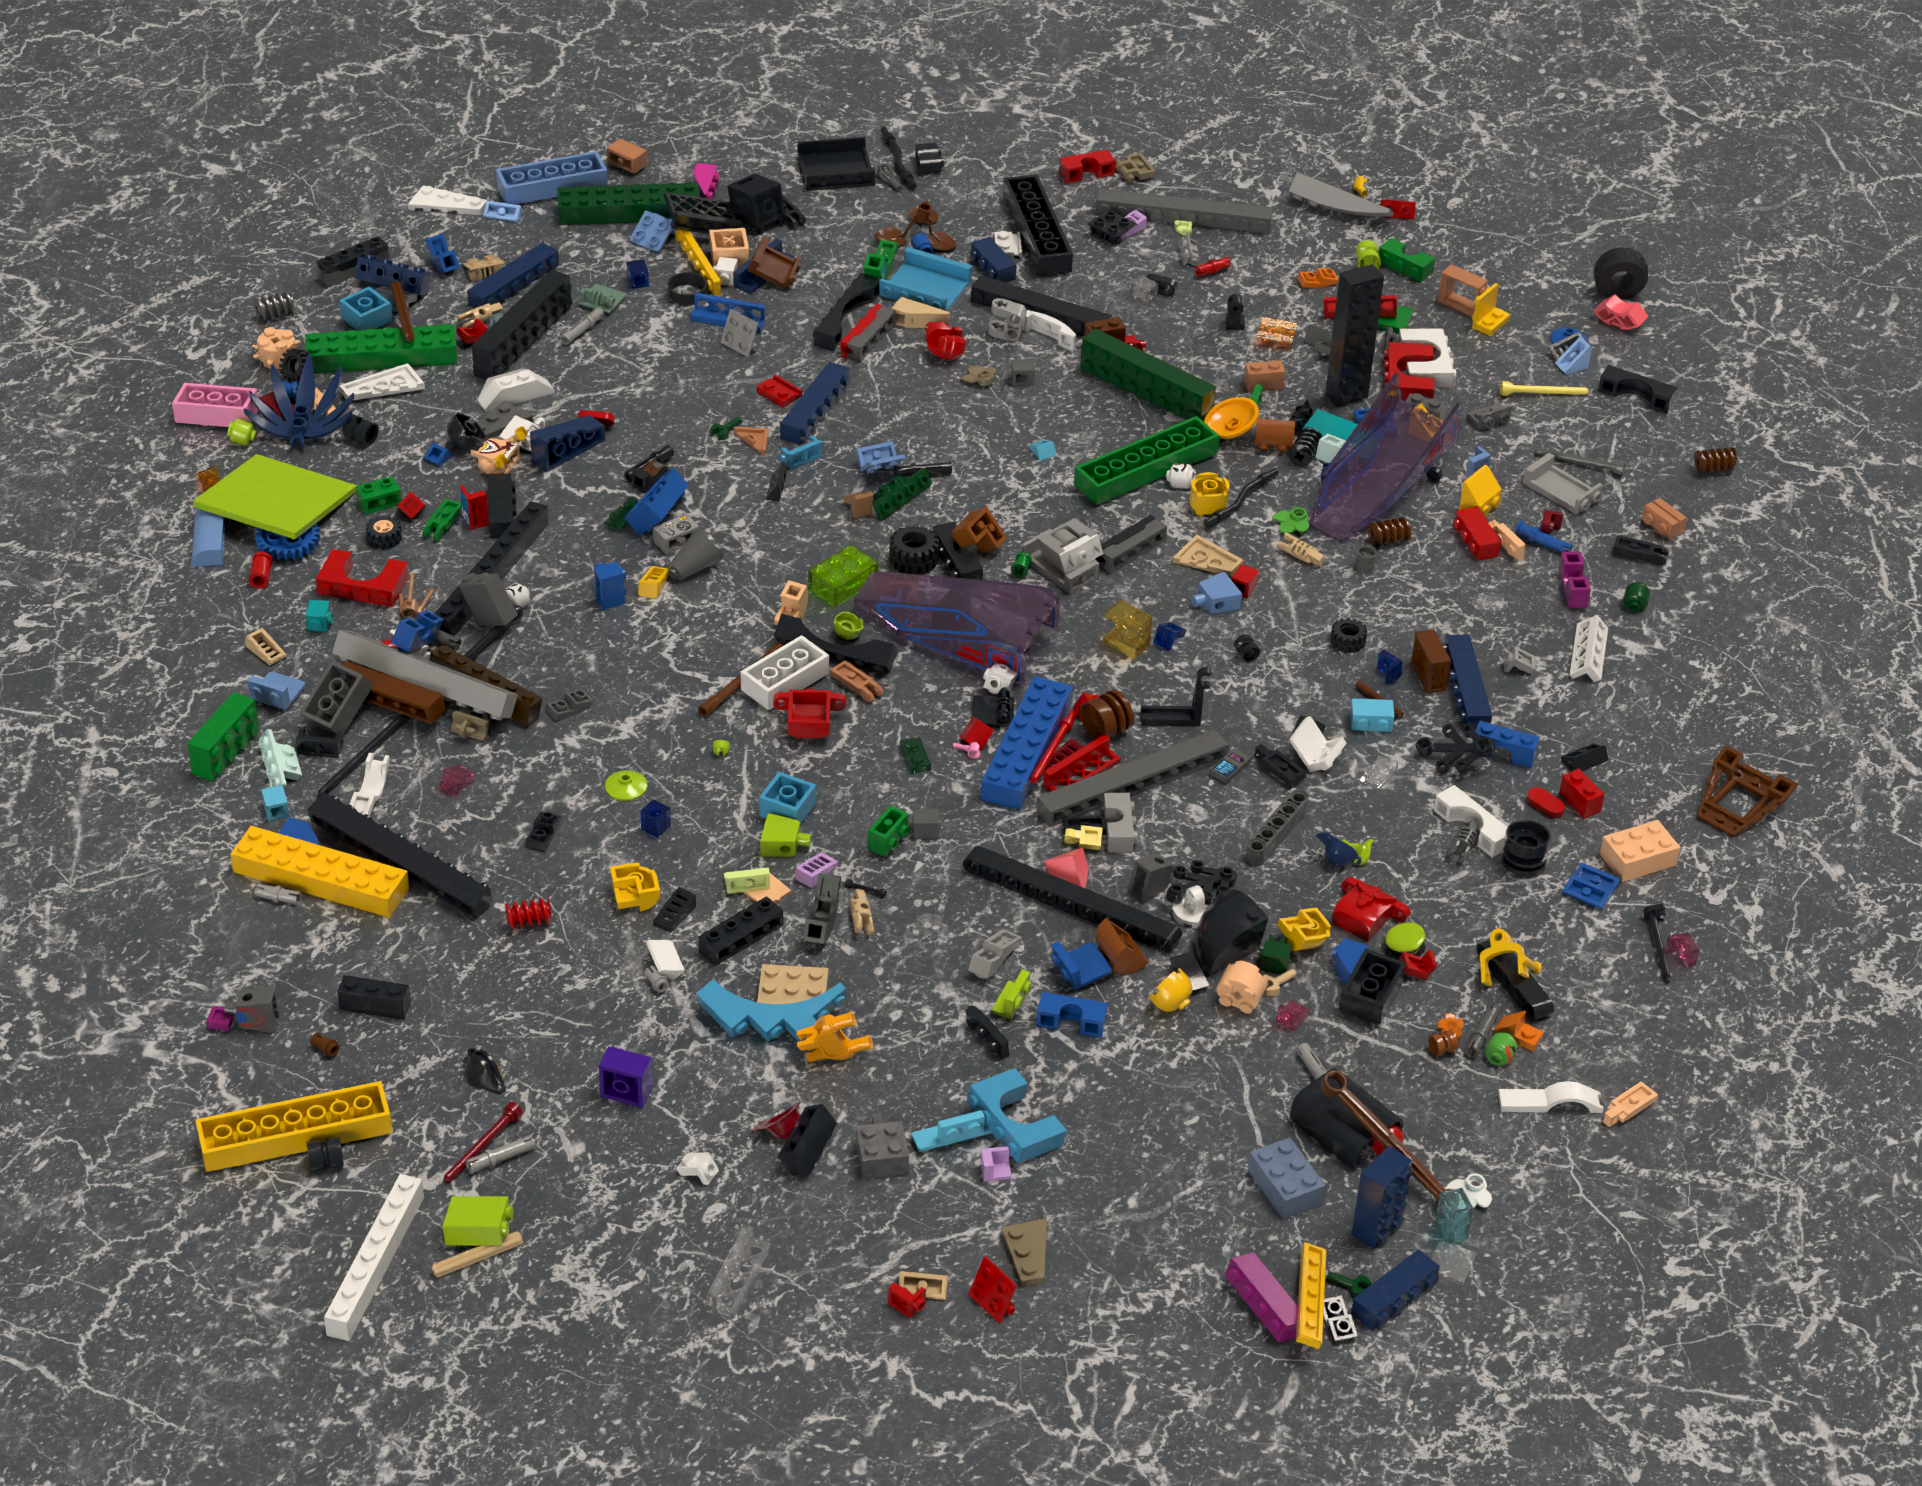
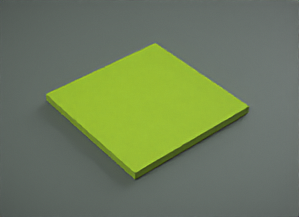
[193,454,357,539]

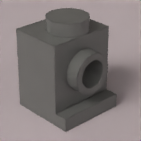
[1007,359,1035,386]

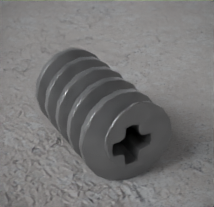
[253,291,295,320]

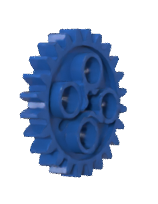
[255,523,320,561]

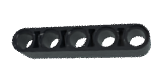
[1477,940,1554,1021]

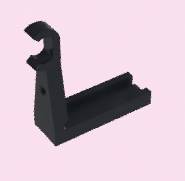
[1140,667,1212,726]

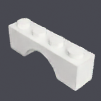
[1434,785,1507,858]

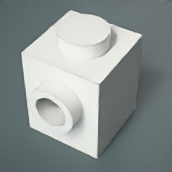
[713,257,738,286]

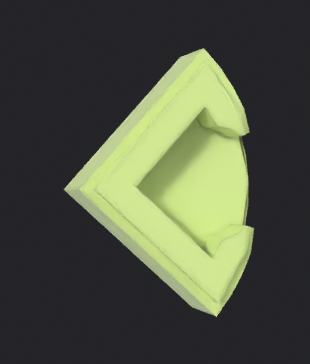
[1174,220,1192,237]

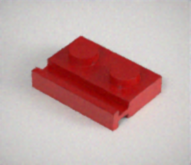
[756,374,802,408]

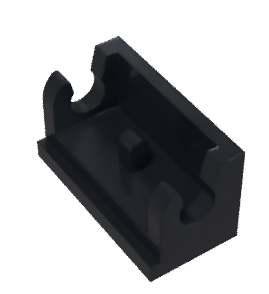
[296,729,344,758]

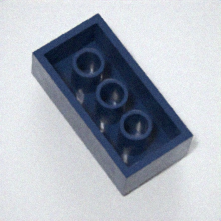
[1351,1146,1412,1249]

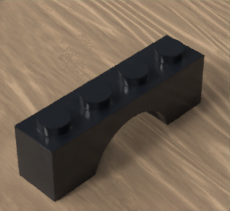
[1598,365,1678,414]
[933,521,983,589]

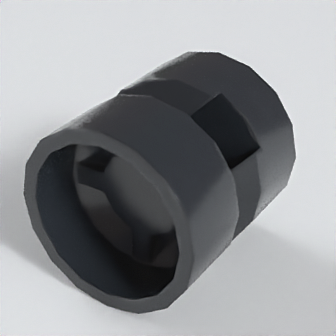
[342,414,379,446]
[306,1136,344,1171]

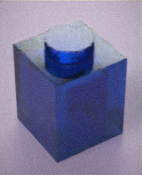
[626,259,649,289]
[640,799,671,838]

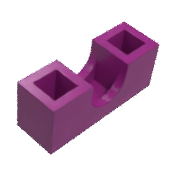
[1558,552,1591,608]

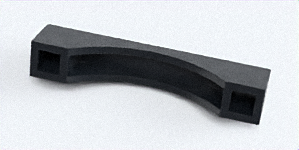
[813,273,880,351]
[774,613,898,673]

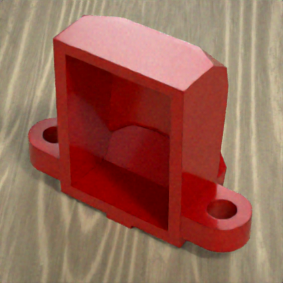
[773,689,846,739]
[1331,877,1411,942]

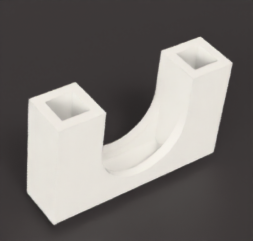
[1398,329,1456,388]

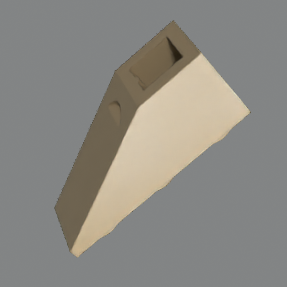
[892,297,950,328]

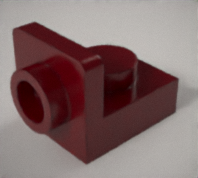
[1540,510,1563,534]

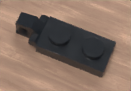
[1254,744,1306,787]

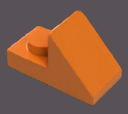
[1493,1011,1544,1051]

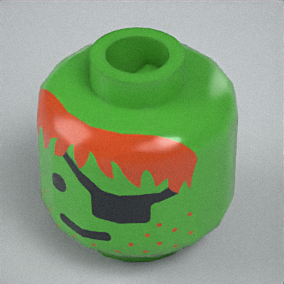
[1485,1033,1518,1066]

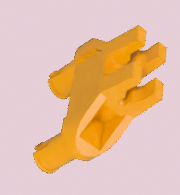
[796,1011,873,1062]

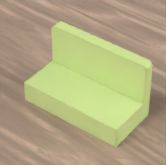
[724,868,770,894]

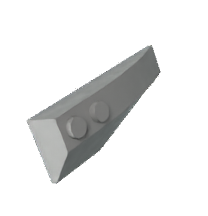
[1289,172,1394,217]

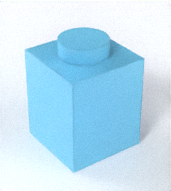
[261,785,289,822]

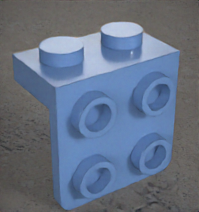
[630,210,677,252]
[856,441,905,474]
[247,672,305,710]

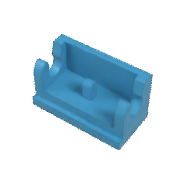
[779,435,822,470]

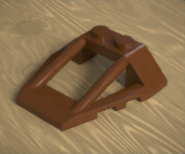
[1697,745,1798,837]

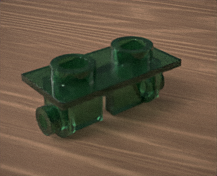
[604,496,638,531]

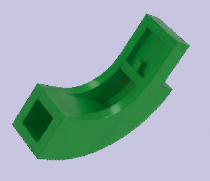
[863,239,898,280]

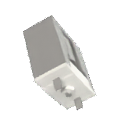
[1037,518,1103,574]

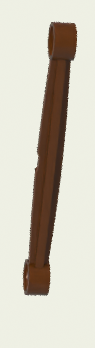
[1320,1070,1462,1216]

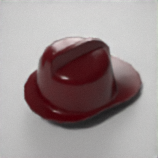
[752,1102,801,1139]

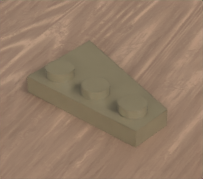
[1001,1218,1047,1287]

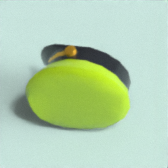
[1385,922,1426,957]

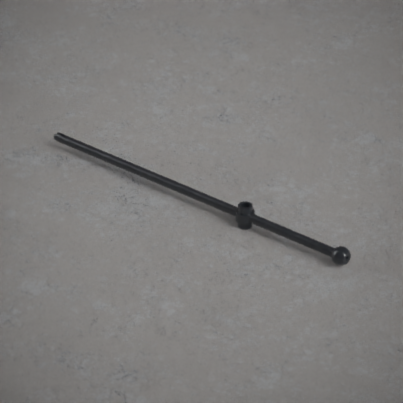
[318,605,524,796]

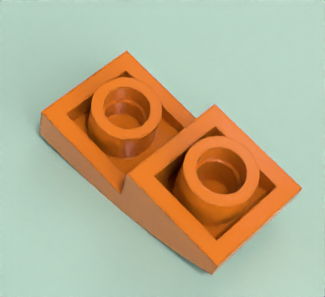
[1297,268,1339,288]

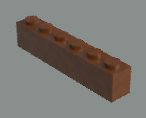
[341,661,446,724]

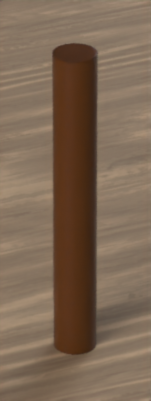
[1355,681,1404,719]

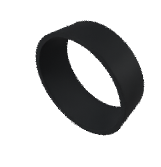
[667,272,707,305]

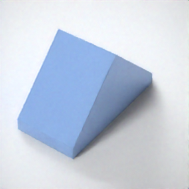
[1555,336,1592,374]

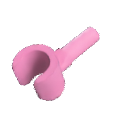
[953,742,980,759]

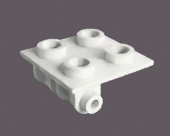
[499,415,545,451]

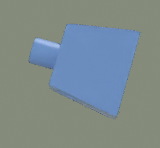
[1191,572,1242,614]

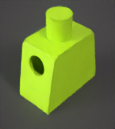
[760,813,812,857]

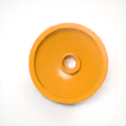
[1204,397,1259,439]

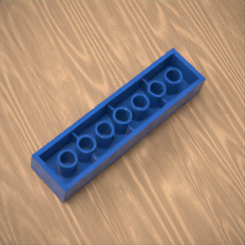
[981,676,1073,810]

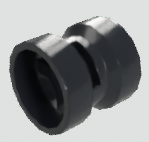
[1234,634,1261,662]

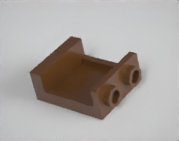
[747,235,802,290]

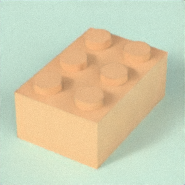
[1600,820,1681,882]

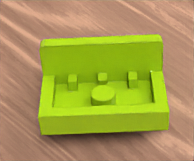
[992,969,1032,1020]

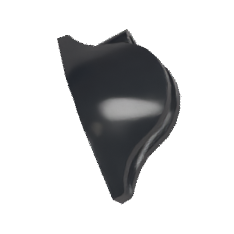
[463,1048,506,1094]

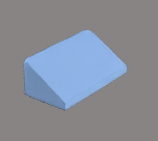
[483,201,523,222]

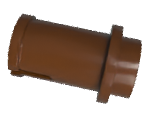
[310,1032,340,1057]

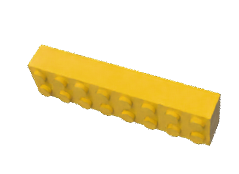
[230,826,409,918]
[195,1081,392,1172]

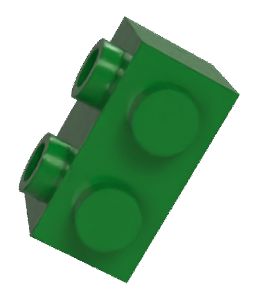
[356,476,402,515]
[868,806,910,857]

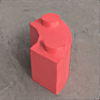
[1593,294,1648,330]

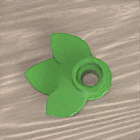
[1272,507,1309,534]

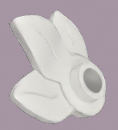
[1446,1173,1492,1212]

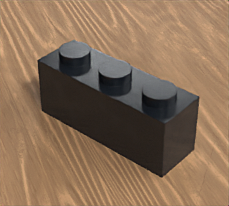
[337,975,411,1020]
[778,1104,837,1176]

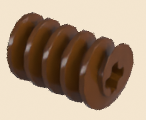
[1694,447,1737,474]
[1368,517,1411,546]

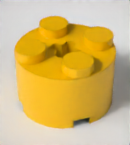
[1189,472,1230,516]

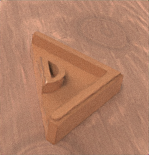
[734,427,769,456]

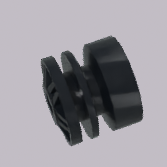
[1502,820,1551,876]

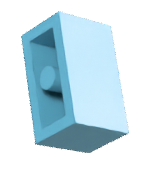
[1350,698,1394,732]

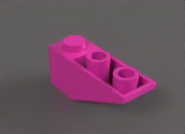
[693,163,720,207]

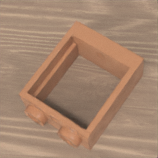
[1437,264,1488,317]

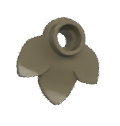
[961,365,996,386]

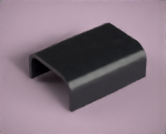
[1290,1068,1403,1170]

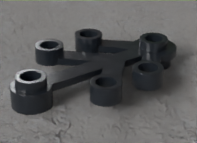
[1415,724,1495,774]
[1166,860,1237,905]

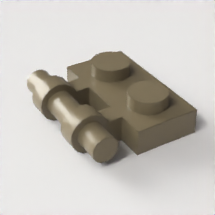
[1115,153,1156,183]

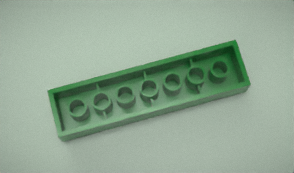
[305,324,458,374]
[1074,416,1220,505]

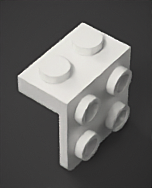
[1290,716,1347,772]

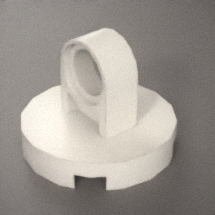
[1172,885,1213,929]

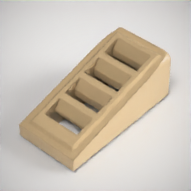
[245,628,287,665]

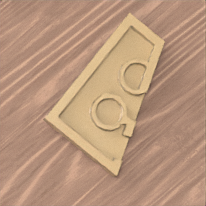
[1173,535,1244,577]

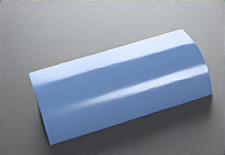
[191,508,226,566]

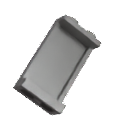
[1523,453,1603,515]
[1022,529,1099,594]

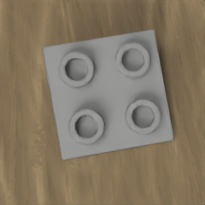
[721,309,759,357]

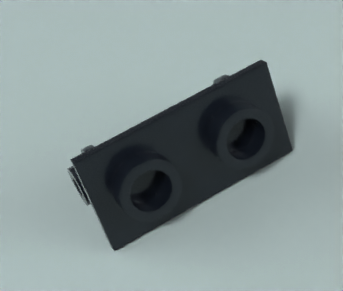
[1288,400,1313,435]

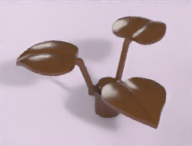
[874,201,957,251]

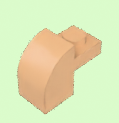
[774,580,808,625]

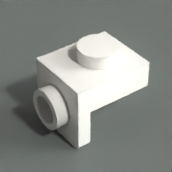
[676,1152,719,1185]

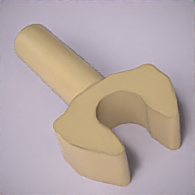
[1265,969,1297,996]

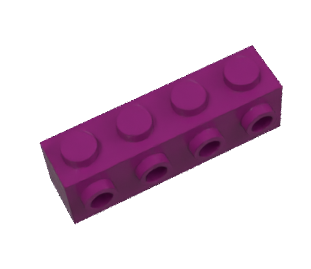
[1224,1252,1298,1343]

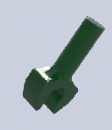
[711,417,742,441]
[1326,1271,1372,1298]

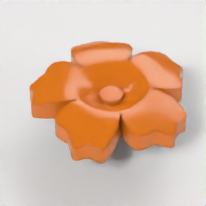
[1437,1013,1464,1039]

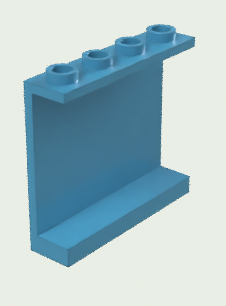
[880,247,972,311]

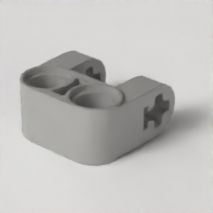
[988,298,1027,342]

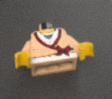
[471,426,528,474]

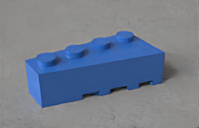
[624,468,689,535]

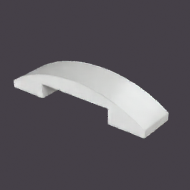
[1023,310,1076,351]

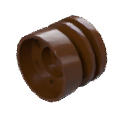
[1080,689,1134,740]

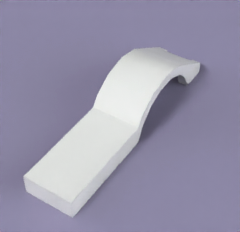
[350,753,390,816]
[1498,1081,1603,1113]

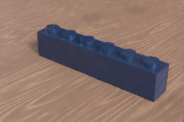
[467,242,559,308]
[780,362,851,444]
[1442,634,1492,731]

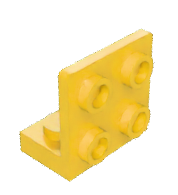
[1472,283,1511,336]

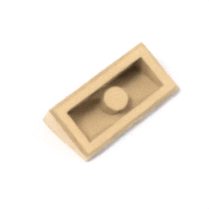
[899,1271,948,1300]

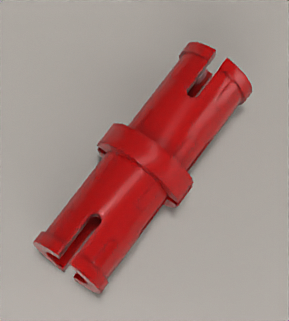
[1195,256,1231,277]

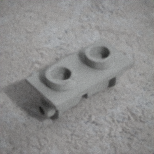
[1179,233,1200,267]

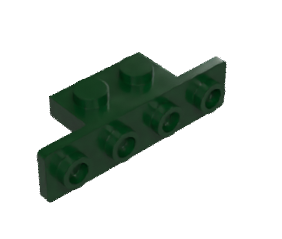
[872,468,932,520]

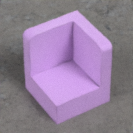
[980,1147,1011,1182]

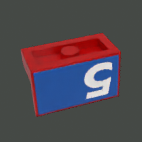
[459,485,489,530]

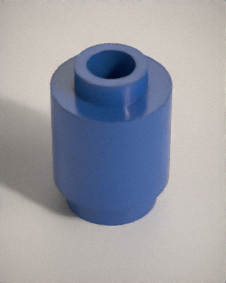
[911,233,933,254]

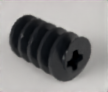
[1289,427,1322,467]

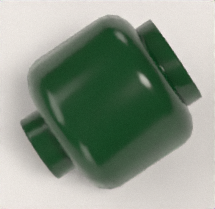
[1623,582,1651,612]

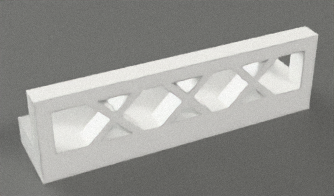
[1570,615,1608,683]

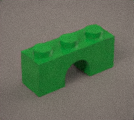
[1379,238,1435,282]

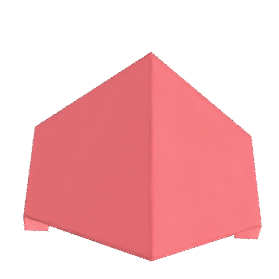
[1044,848,1089,888]

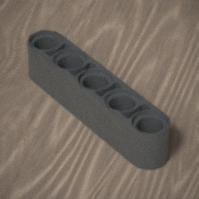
[1246,790,1309,866]

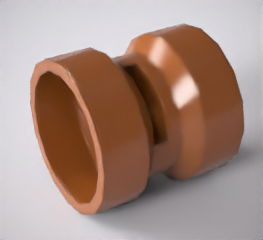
[1428,1029,1459,1057]

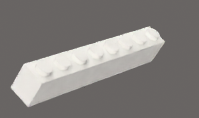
[324,1174,424,1341]

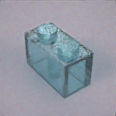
[1435,1188,1474,1244]

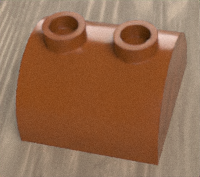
[1255,418,1295,452]
[1095,918,1149,974]

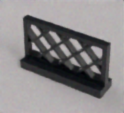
[664,192,742,234]

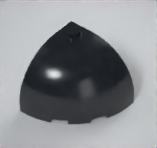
[1194,889,1269,977]

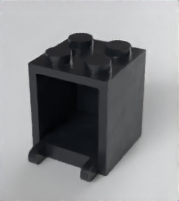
[727,173,785,234]

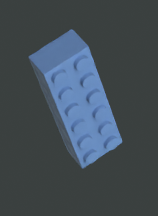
[496,151,608,205]

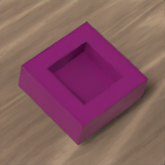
[206,1005,235,1031]

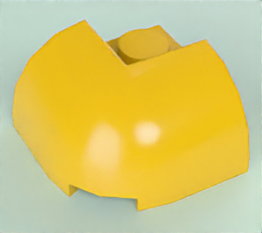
[610,863,660,912]
[1277,908,1331,951]

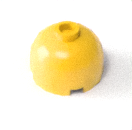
[1148,968,1192,1012]

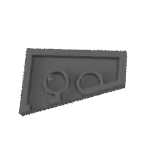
[477,402,533,443]

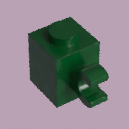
[1258,934,1291,974]

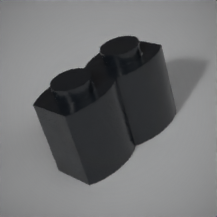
[915,143,944,174]

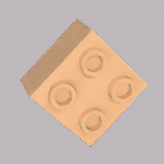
[709,228,749,268]

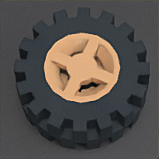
[366,515,402,550]

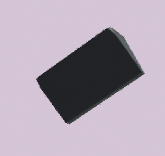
[766,462,786,501]
[1561,743,1608,771]

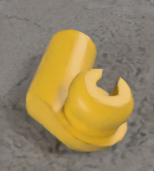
[1353,176,1368,198]

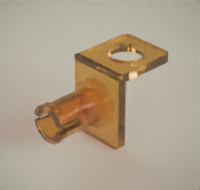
[196,466,221,492]

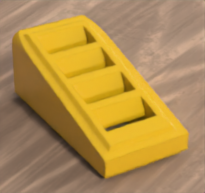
[638,566,669,599]

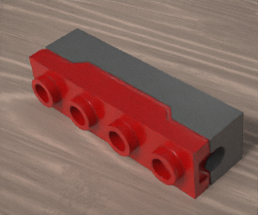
[840,303,896,363]

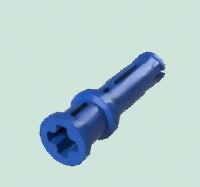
[1514,520,1573,553]

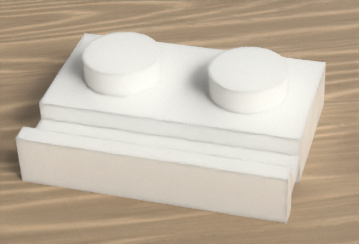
[994,231,1022,258]

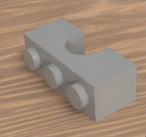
[1103,793,1138,853]

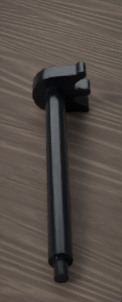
[1643,903,1671,983]

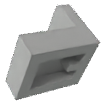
[1503,646,1536,674]

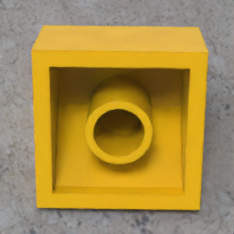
[1459,465,1502,517]

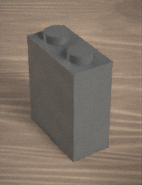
[458,572,518,627]

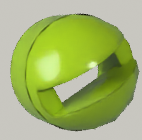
[713,740,730,757]

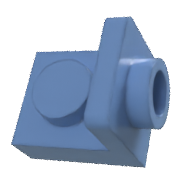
[1467,446,1491,476]

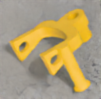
[1480,928,1542,987]

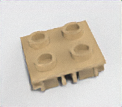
[462,255,505,281]

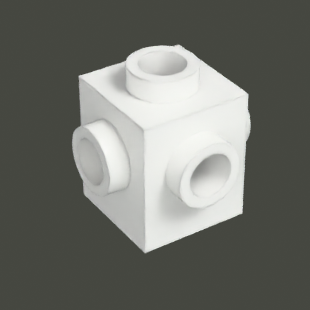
[983,663,1018,694]

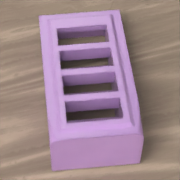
[1120,210,1147,239]
[795,852,838,888]

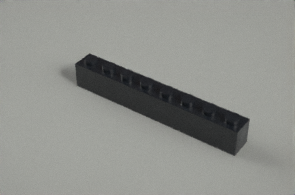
[971,275,1112,336]

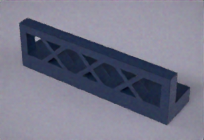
[734,238,794,294]

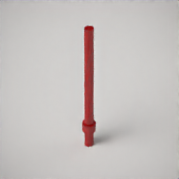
[1029,710,1077,784]

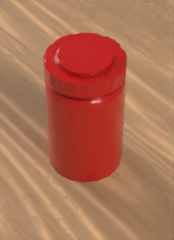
[249,552,272,589]

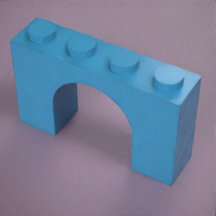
[966,1068,1067,1164]

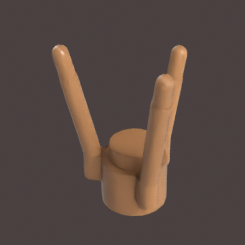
[399,573,434,618]

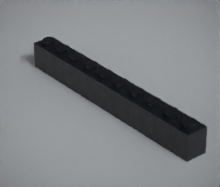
[434,501,549,636]
[307,792,493,919]

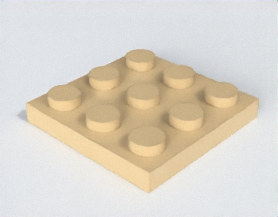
[757,964,828,1005]

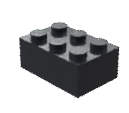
[1339,948,1407,1024]

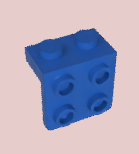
[1051,941,1112,991]

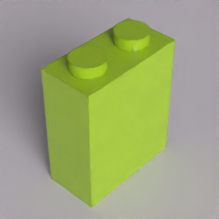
[442,1196,514,1246]

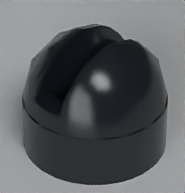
[1426,466,1443,483]

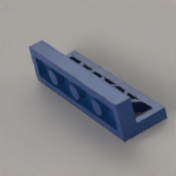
[691,292,766,333]

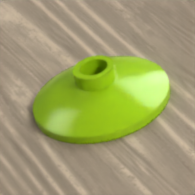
[605,770,647,801]

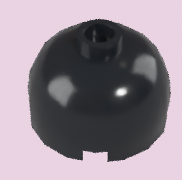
[447,413,485,450]

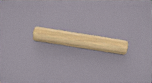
[432,1231,523,1278]

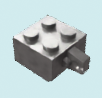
[856,1113,909,1179]

